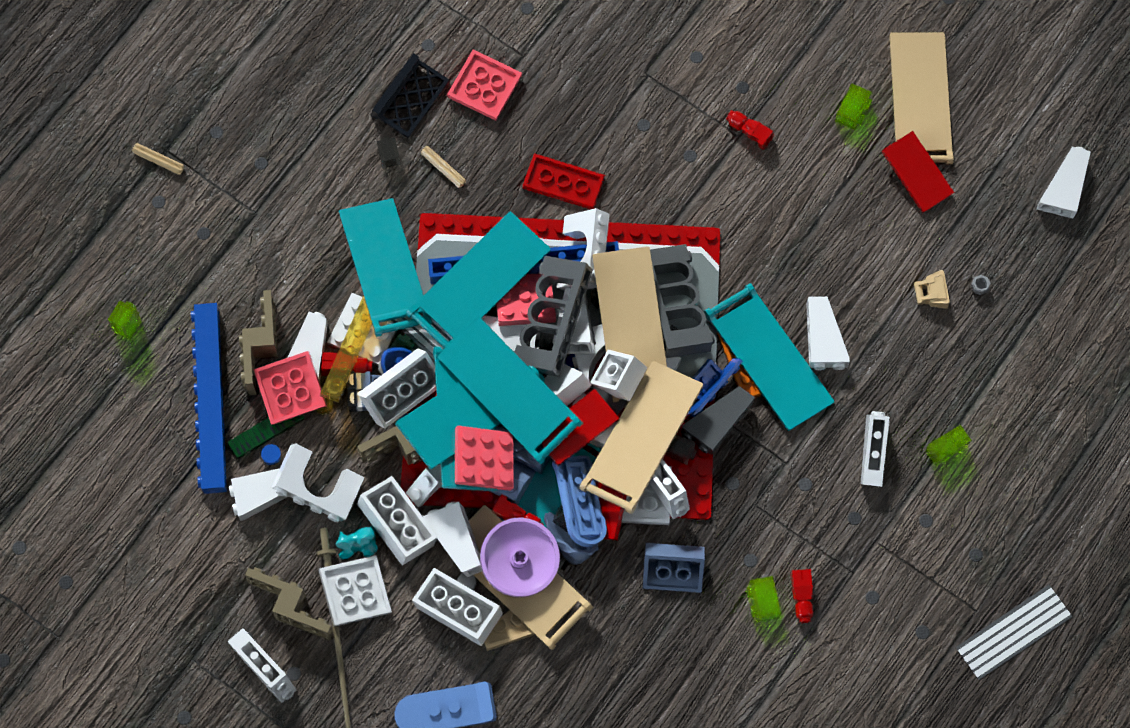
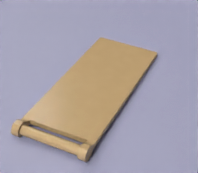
[889,32,953,165]
[592,246,667,402]
[579,361,703,514]
[469,505,593,650]

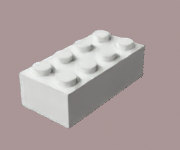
[357,349,436,428]
[357,476,438,566]
[412,568,503,646]

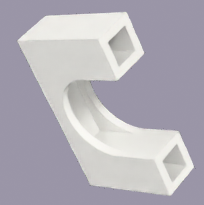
[557,208,610,291]
[271,443,364,522]

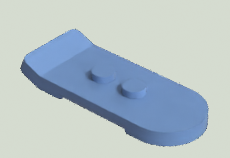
[552,456,607,547]
[395,682,497,728]

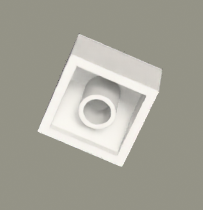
[591,350,648,401]

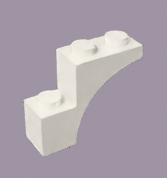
[572,324,606,391]
[406,464,442,507]

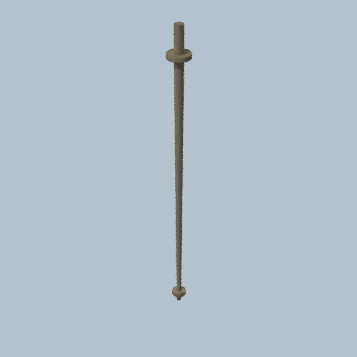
[317,528,351,728]

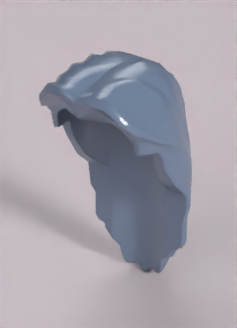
[544,512,599,565]

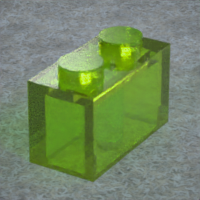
[835,83,873,130]
[108,301,142,340]
[925,425,972,466]
[746,576,781,623]

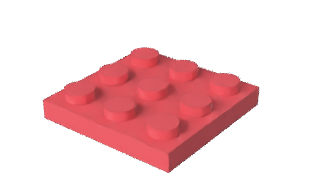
[447,50,522,121]
[496,274,556,326]
[254,351,327,425]
[455,426,513,491]

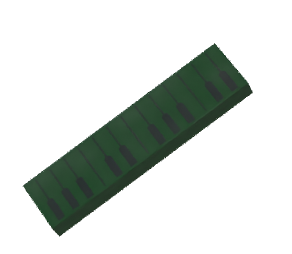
[228,415,304,459]

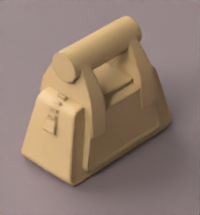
[914,270,950,309]

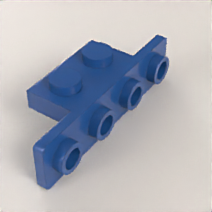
[687,358,743,417]

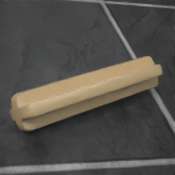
[132,143,184,175]
[421,146,466,188]

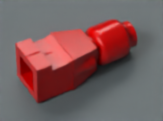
[726,110,774,150]
[321,352,373,377]
[492,494,544,526]
[790,569,814,623]

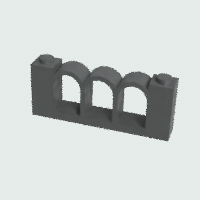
[650,244,715,358]
[514,256,593,377]

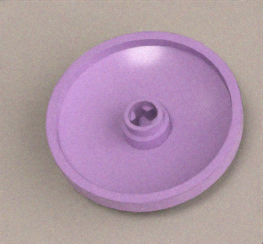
[480,518,560,597]

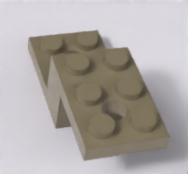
[239,290,278,395]
[357,426,423,465]
[245,567,333,641]

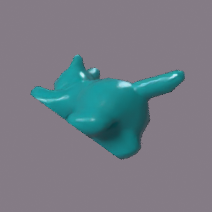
[336,525,378,559]

